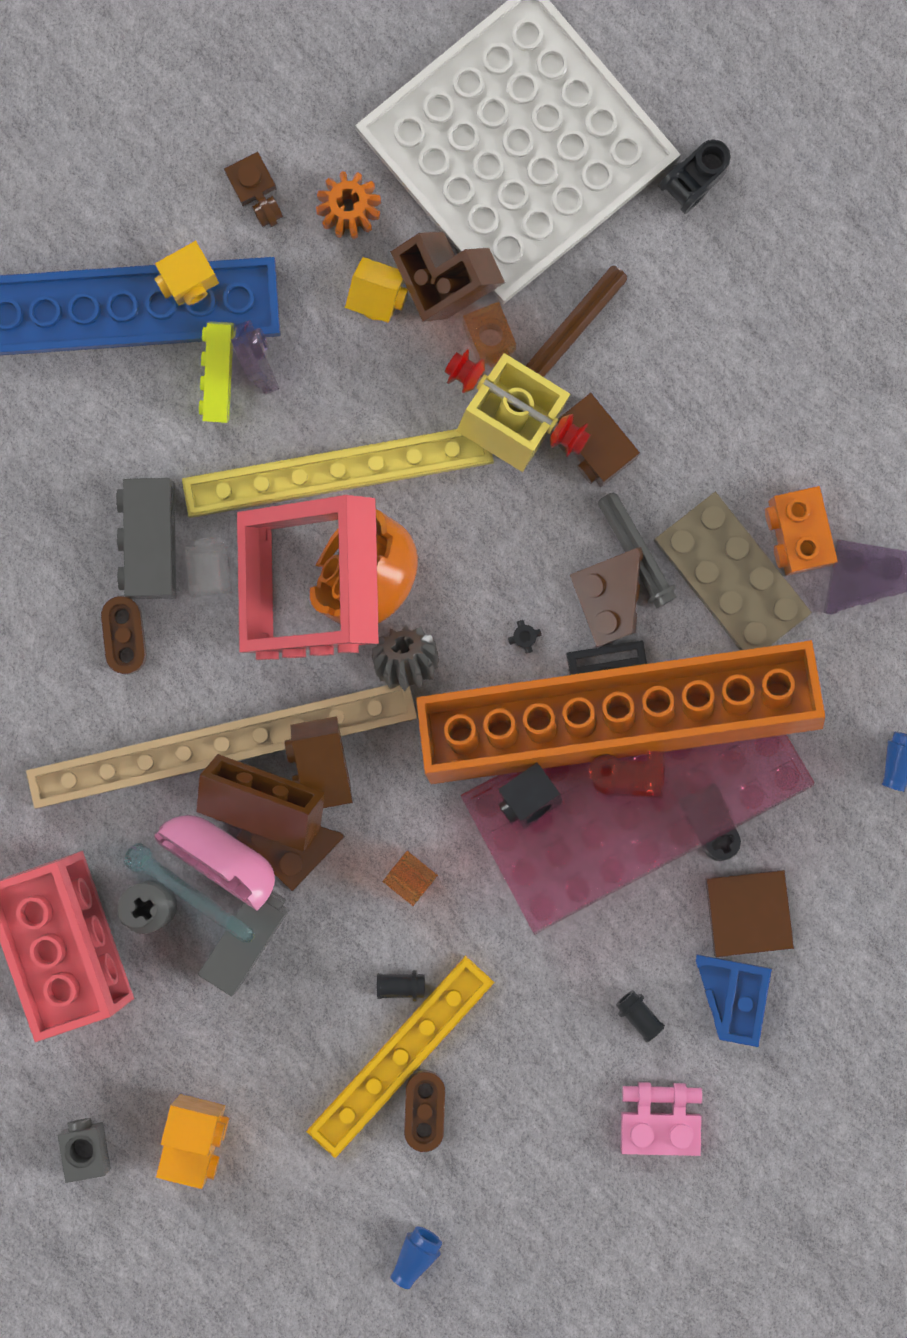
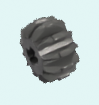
[372,625,439,691]

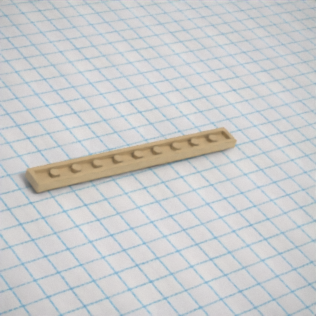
[26,685,417,809]

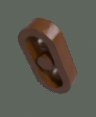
[101,596,147,675]
[404,1070,445,1152]

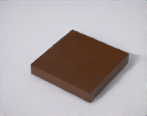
[705,870,794,957]

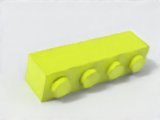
[199,321,234,423]

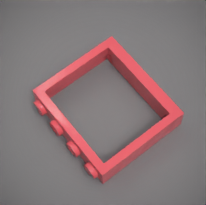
[237,495,379,660]

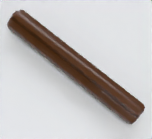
[526,265,628,377]

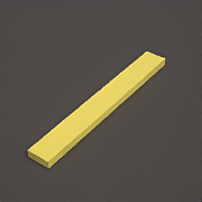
[182,429,494,518]

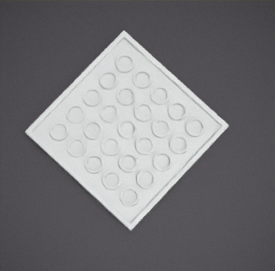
[355,0,681,305]

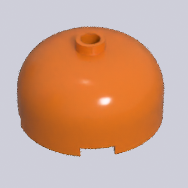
[310,509,418,624]

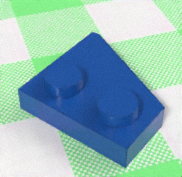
[696,954,772,1047]

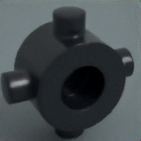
[508,620,542,654]

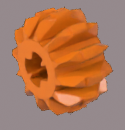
[316,171,381,239]

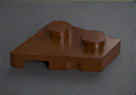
[236,827,345,891]

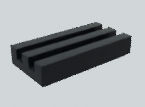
[566,640,647,675]

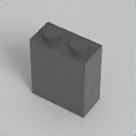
[198,890,290,997]

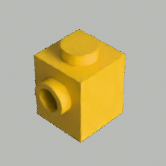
[154,240,219,306]
[345,257,408,323]

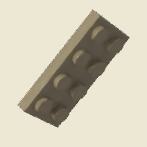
[653,491,812,650]

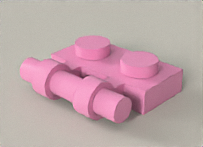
[621,1082,702,1156]

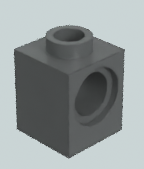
[57,1118,111,1183]

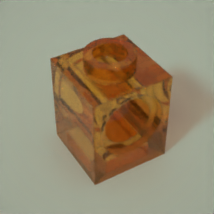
[462,301,516,367]
[382,849,438,906]

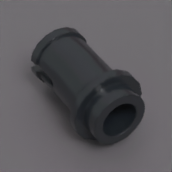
[377,970,425,1002]
[616,990,665,1042]

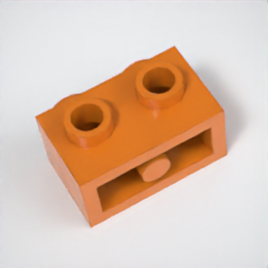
[765,486,838,576]

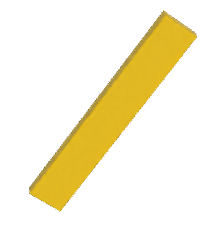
[306,955,495,1158]

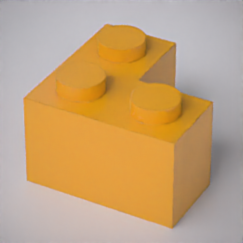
[156,1094,230,1189]

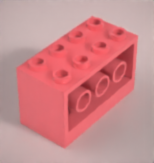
[0,851,134,1042]

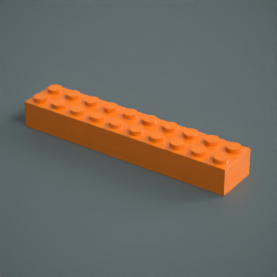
[416,640,825,784]

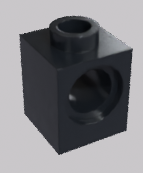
[498,762,563,829]

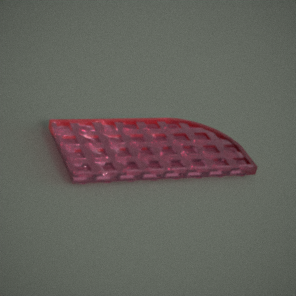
[460,734,815,935]

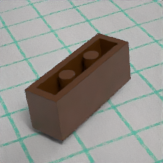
[196,754,325,852]

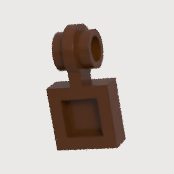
[224,151,283,227]

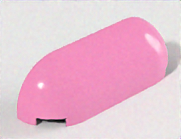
[154,815,275,911]

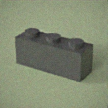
[116,478,176,600]

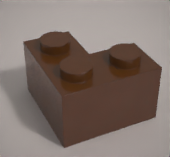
[390,232,505,322]

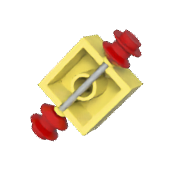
[444,349,591,472]

